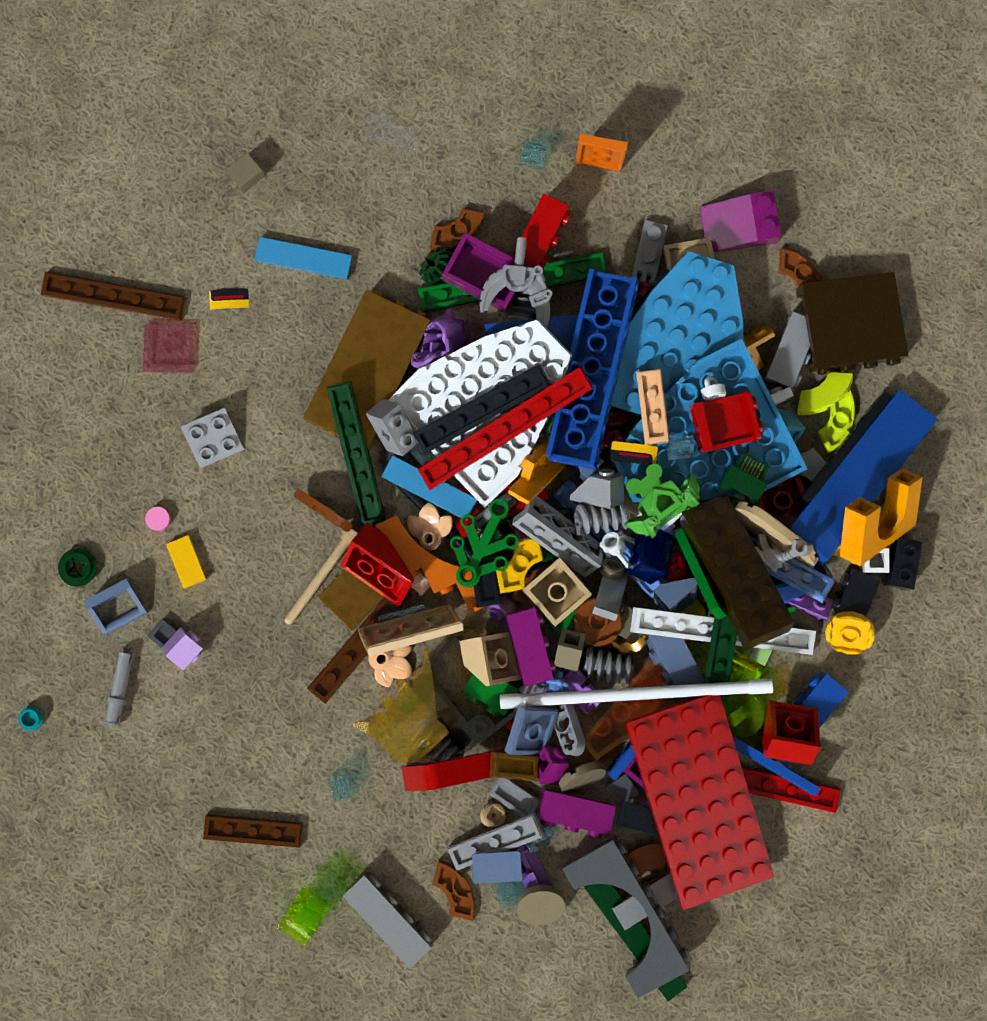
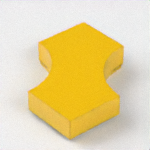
[496,538,543,594]

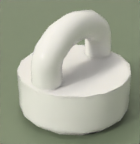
[701,376,726,401]

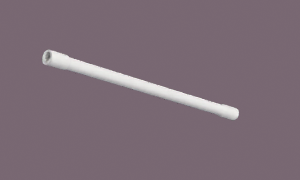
[500,678,773,709]

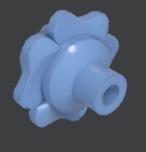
[542,671,571,693]

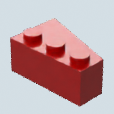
[512,193,572,270]

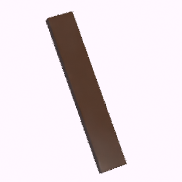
[41,272,186,321]
[307,587,419,704]

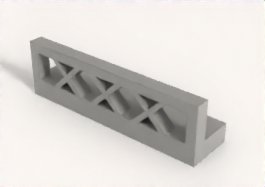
[512,496,604,577]

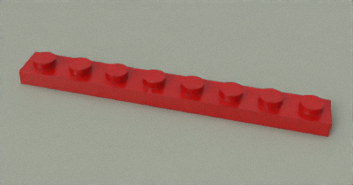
[418,367,594,490]

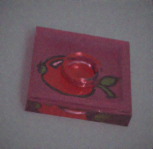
[143,324,193,374]

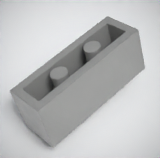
[763,311,811,389]

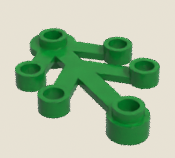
[450,499,520,588]

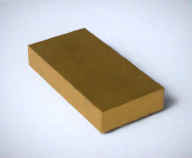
[490,752,539,781]

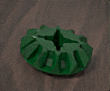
[419,247,451,283]
[58,548,98,587]

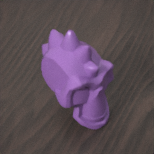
[411,308,468,368]

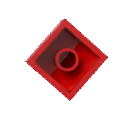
[763,700,821,765]

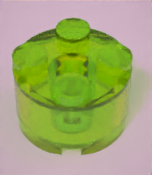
[276,886,332,947]

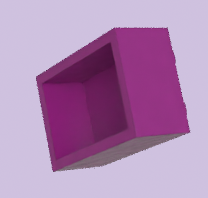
[442,232,529,313]

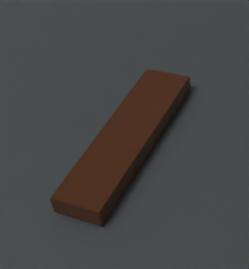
[203,814,303,848]

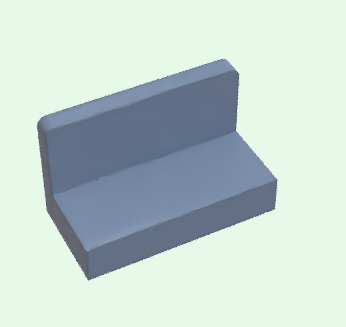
[472,851,526,884]

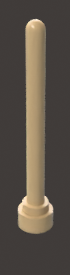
[285,528,358,625]

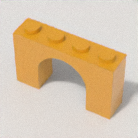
[840,468,923,566]

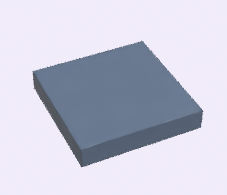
[505,705,559,755]

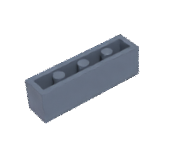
[638,609,704,704]

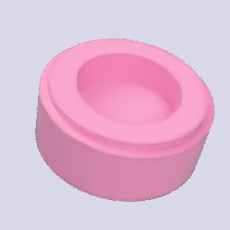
[145,507,171,531]

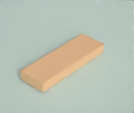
[636,369,670,445]

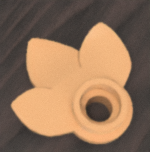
[407,502,453,551]
[368,645,413,687]

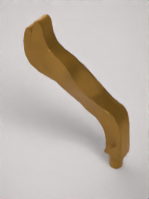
[603,634,648,655]

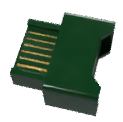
[716,452,770,507]

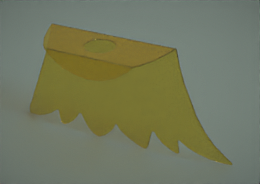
[352,649,449,763]

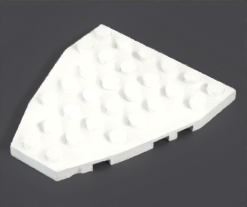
[388,319,572,508]

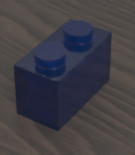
[627,529,674,585]

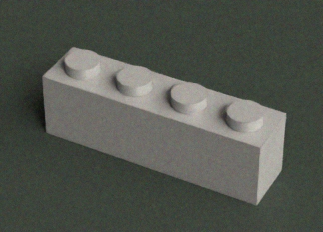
[343,873,432,968]

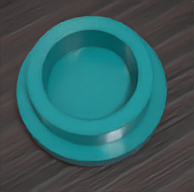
[18,707,43,731]

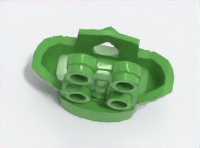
[624,463,700,538]

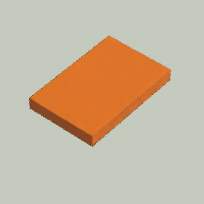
[575,134,628,171]

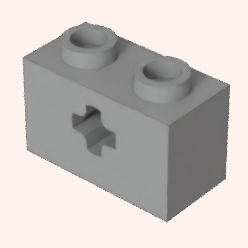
[366,399,418,456]

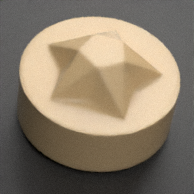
[480,803,506,828]

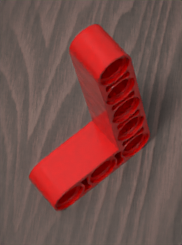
[401,748,507,791]

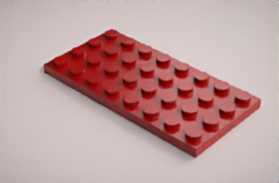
[624,695,774,910]

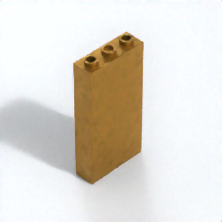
[303,290,431,452]

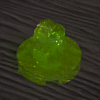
[725,693,766,737]

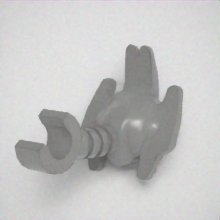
[755,533,813,573]

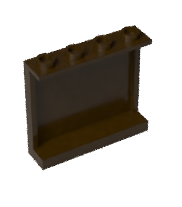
[796,272,909,375]

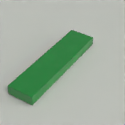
[675,529,727,620]

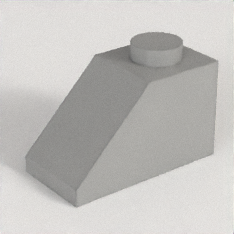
[570,468,624,509]

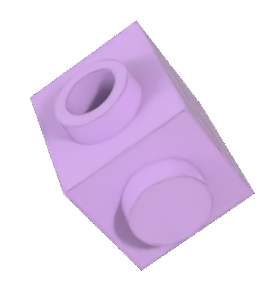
[161,627,203,670]

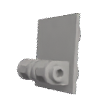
[180,407,244,468]

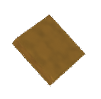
[318,569,384,631]

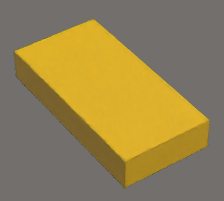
[166,535,207,589]

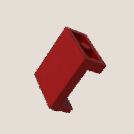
[689,391,763,454]

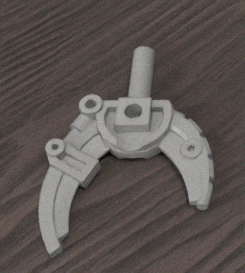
[480,237,552,328]

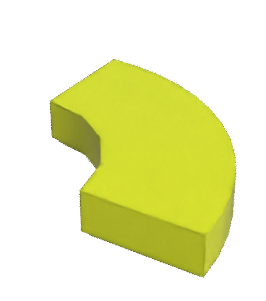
[797,372,853,415]
[817,390,855,453]

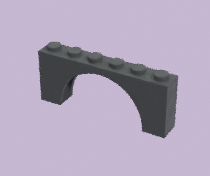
[562,835,692,998]

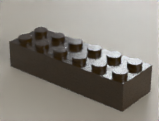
[679,493,794,651]

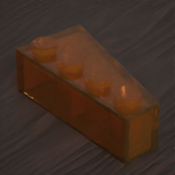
[584,664,676,761]

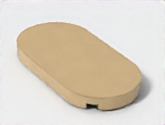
[735,502,819,568]

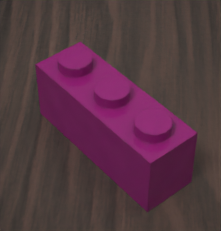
[505,606,556,687]
[536,788,616,838]

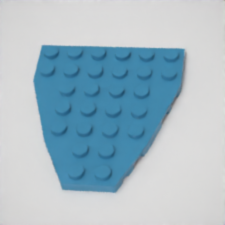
[611,251,744,415]
[612,338,808,503]

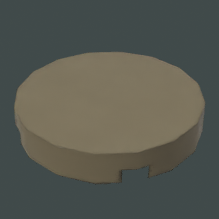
[558,761,606,794]
[516,885,566,925]

